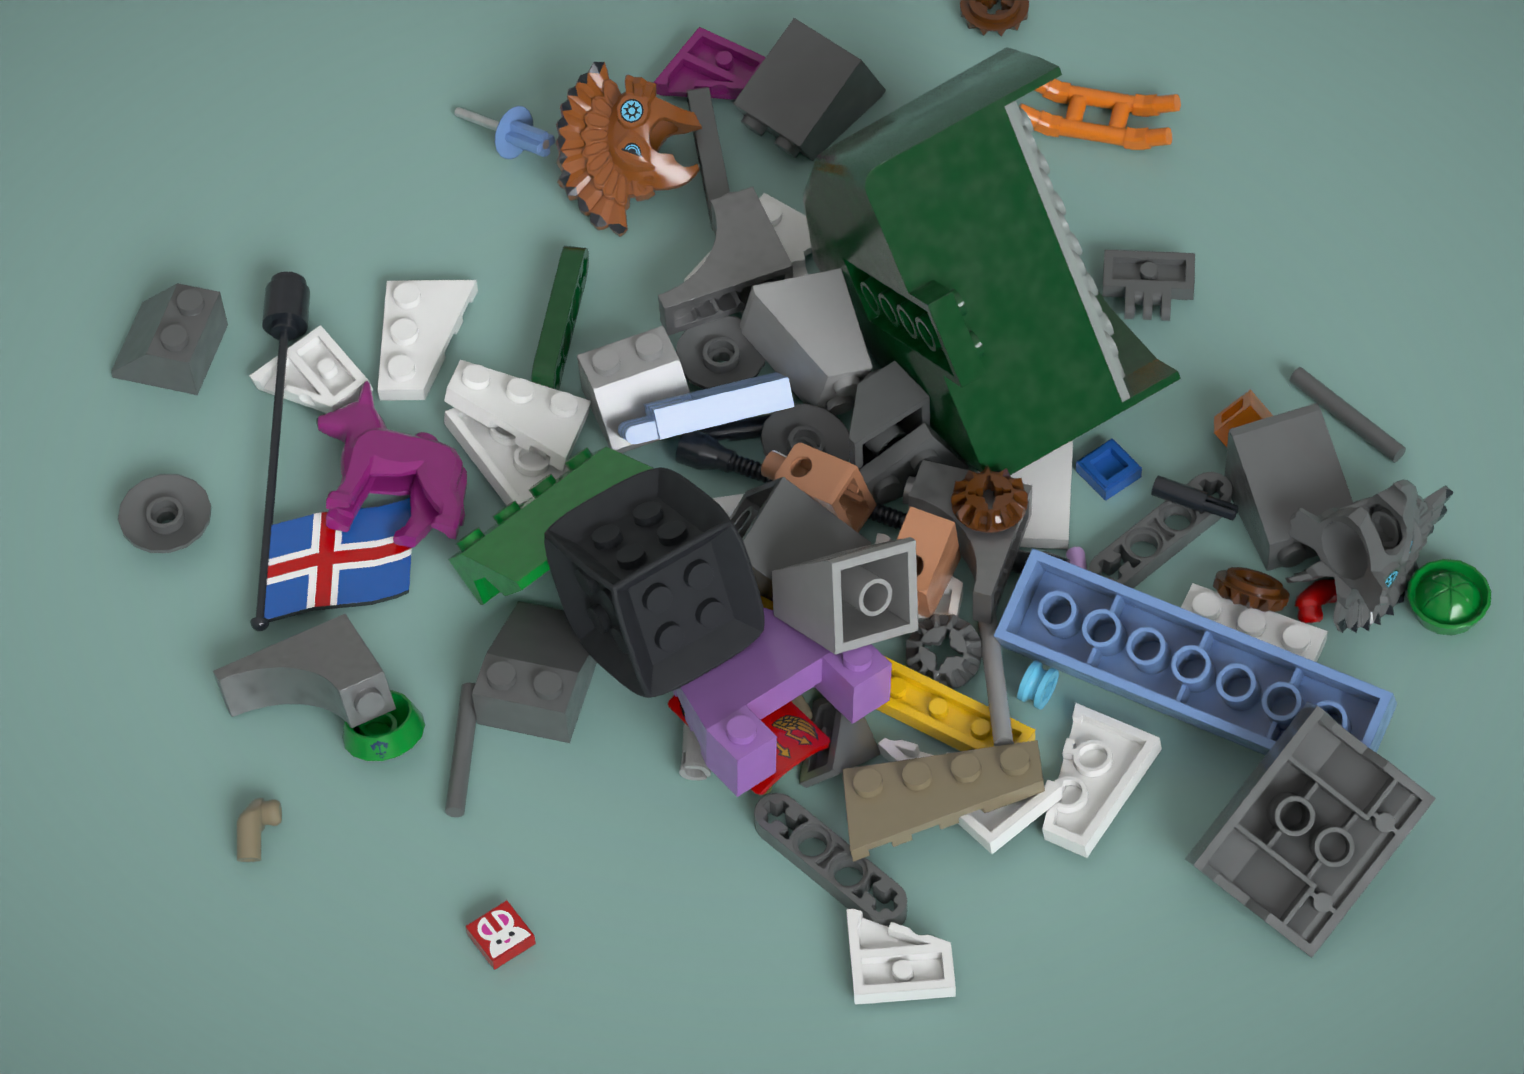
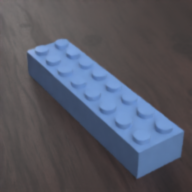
[994,548,1397,755]

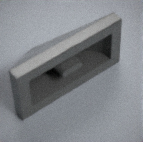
[799,697,880,788]

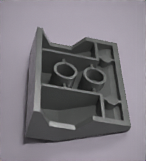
[1185,702,1436,958]

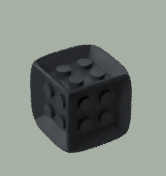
[544,467,765,698]

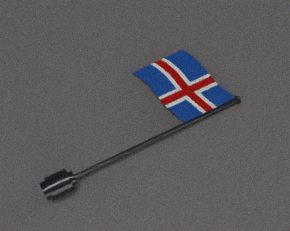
[250,272,412,631]

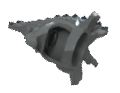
[1285,479,1454,633]

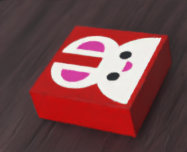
[465,900,536,970]

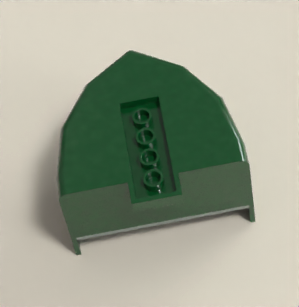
[803,47,1181,475]

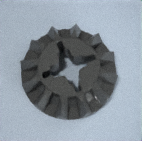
[906,614,982,689]

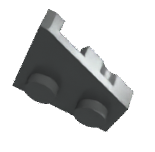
[859,423,969,505]

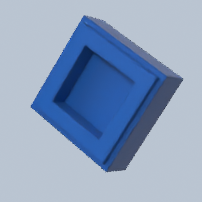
[1076,438,1142,501]

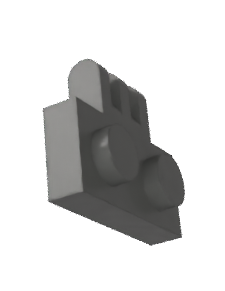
[1102,250,1195,321]

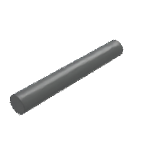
[1289,367,1406,462]
[445,683,477,817]

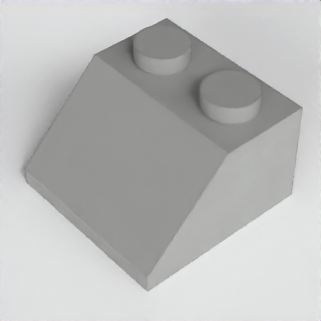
[577,326,690,453]

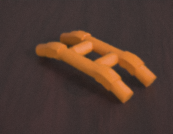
[1018,79,1181,150]

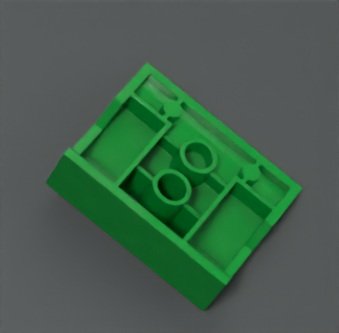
[448,447,653,605]

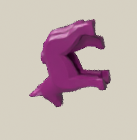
[316,381,467,548]

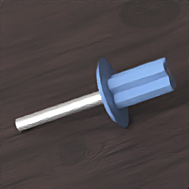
[455,106,555,159]

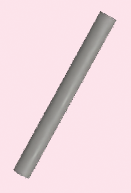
[978,613,1014,746]

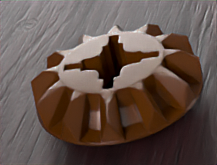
[960,0,1029,37]
[951,465,1028,533]
[1213,567,1290,612]

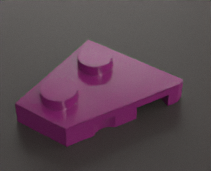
[654,27,766,100]

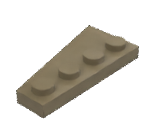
[842,740,1045,862]

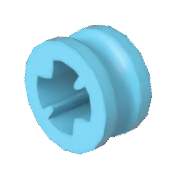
[1017,660,1059,710]

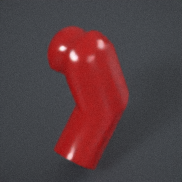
[1294,579,1337,623]

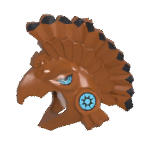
[556,62,702,237]

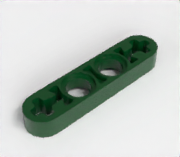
[531,245,589,390]

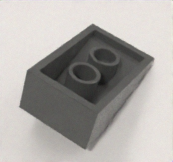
[472,601,597,743]

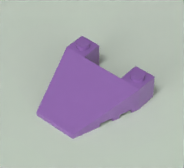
[673,608,892,797]

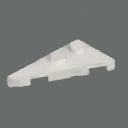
[878,738,1063,854]

